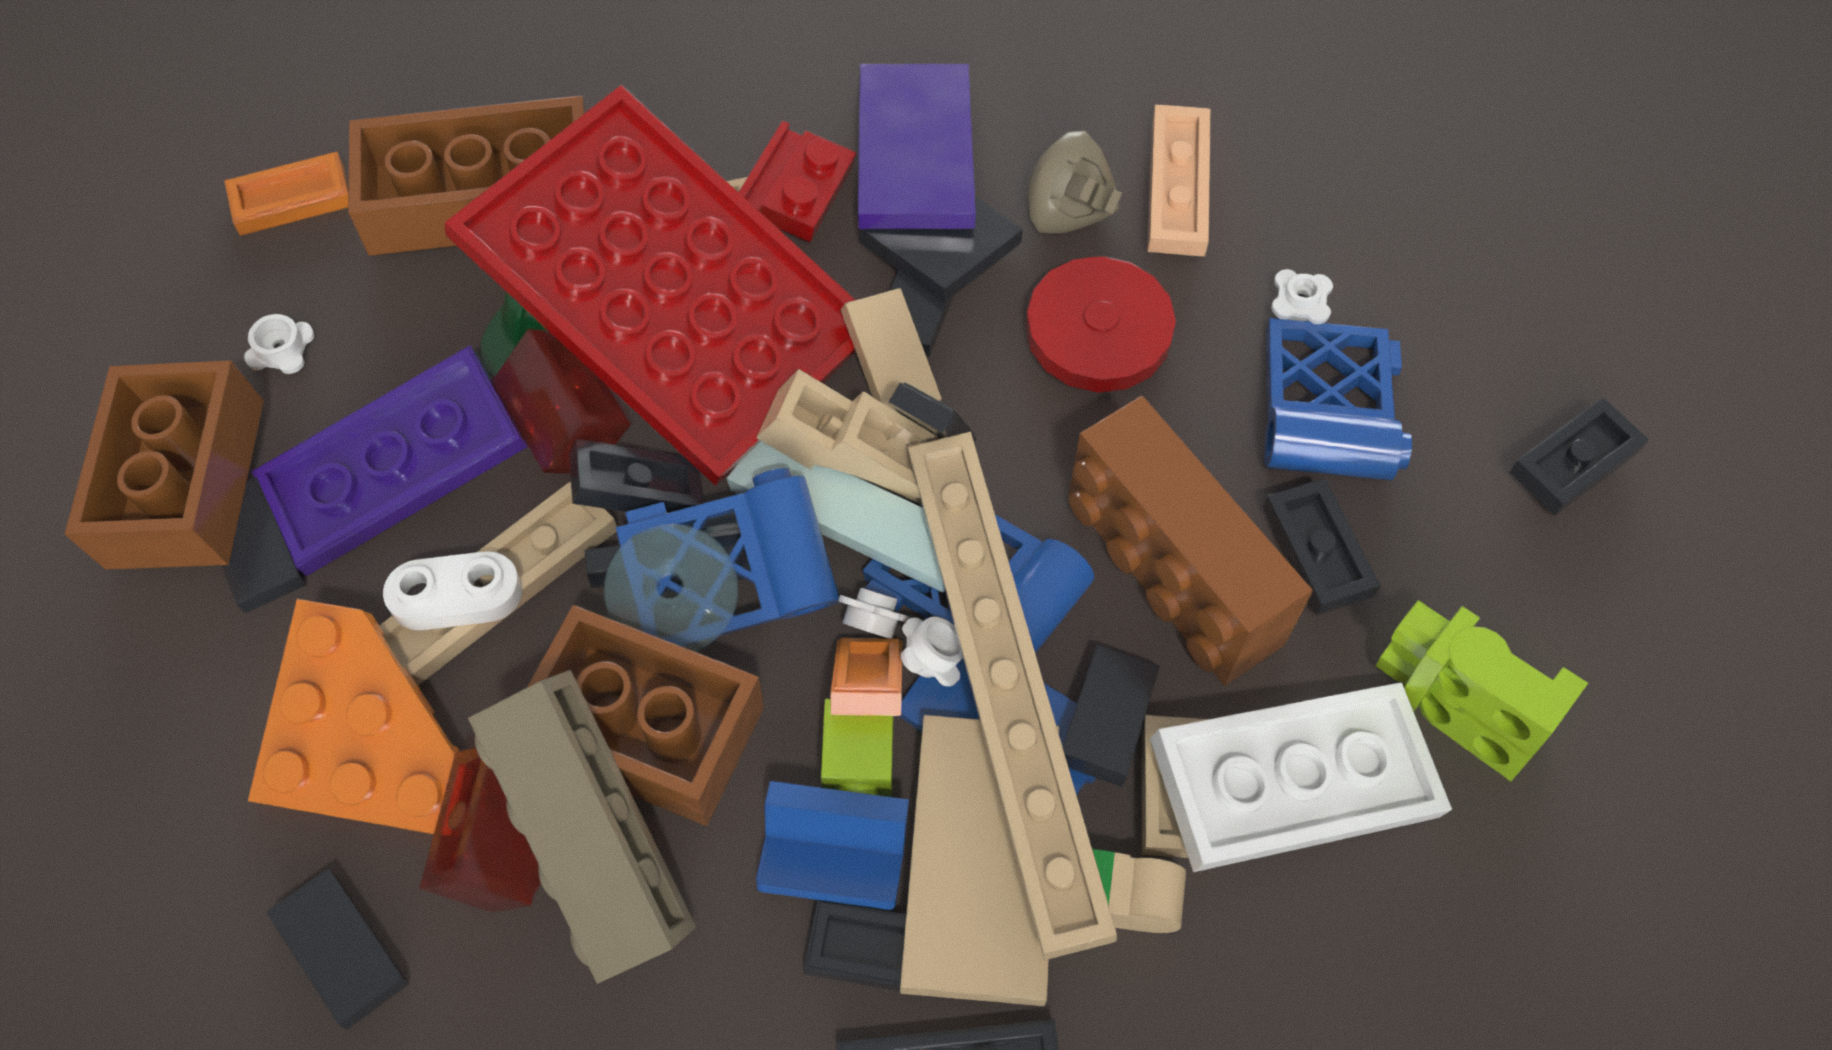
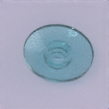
[604,524,738,652]

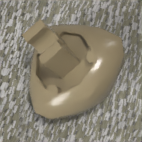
[1027,130,1122,234]

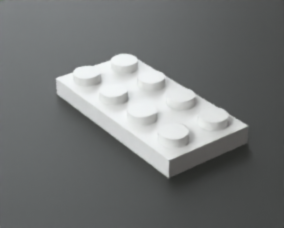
[1150,682,1452,872]

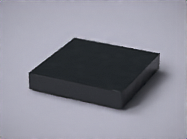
[859,196,1023,303]

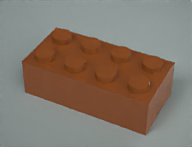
[348,95,586,256]
[1068,396,1313,686]

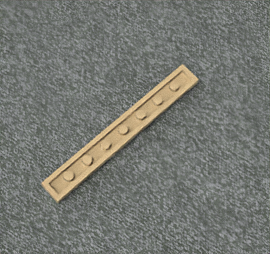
[908,432,1117,960]

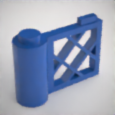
[1264,318,1412,481]
[615,468,839,647]
[863,505,1095,654]

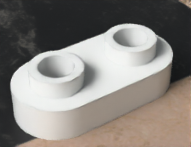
[383,551,523,630]

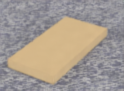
[900,715,1059,1006]

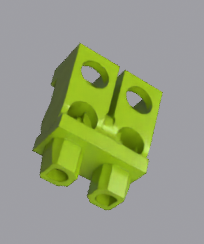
[1376,600,1588,782]

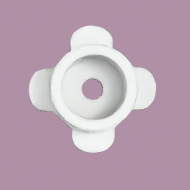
[1271,269,1333,324]
[244,314,314,374]
[838,588,909,639]
[901,617,963,686]

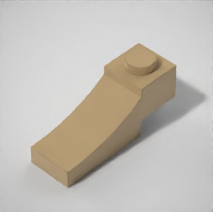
[756,369,941,505]

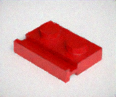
[739,120,857,243]

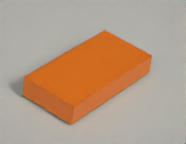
[224,151,349,236]
[831,638,903,716]

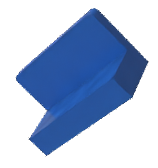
[756,781,909,910]

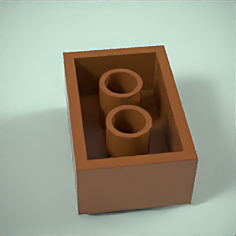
[64,360,264,570]
[527,605,764,826]

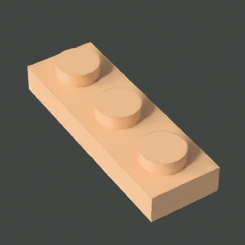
[1147,104,1211,257]

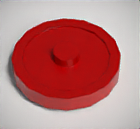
[1025,256,1176,393]

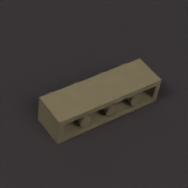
[468,670,696,984]

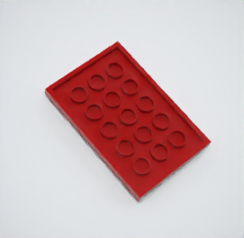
[445,85,856,486]

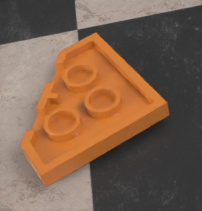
[248,599,471,837]

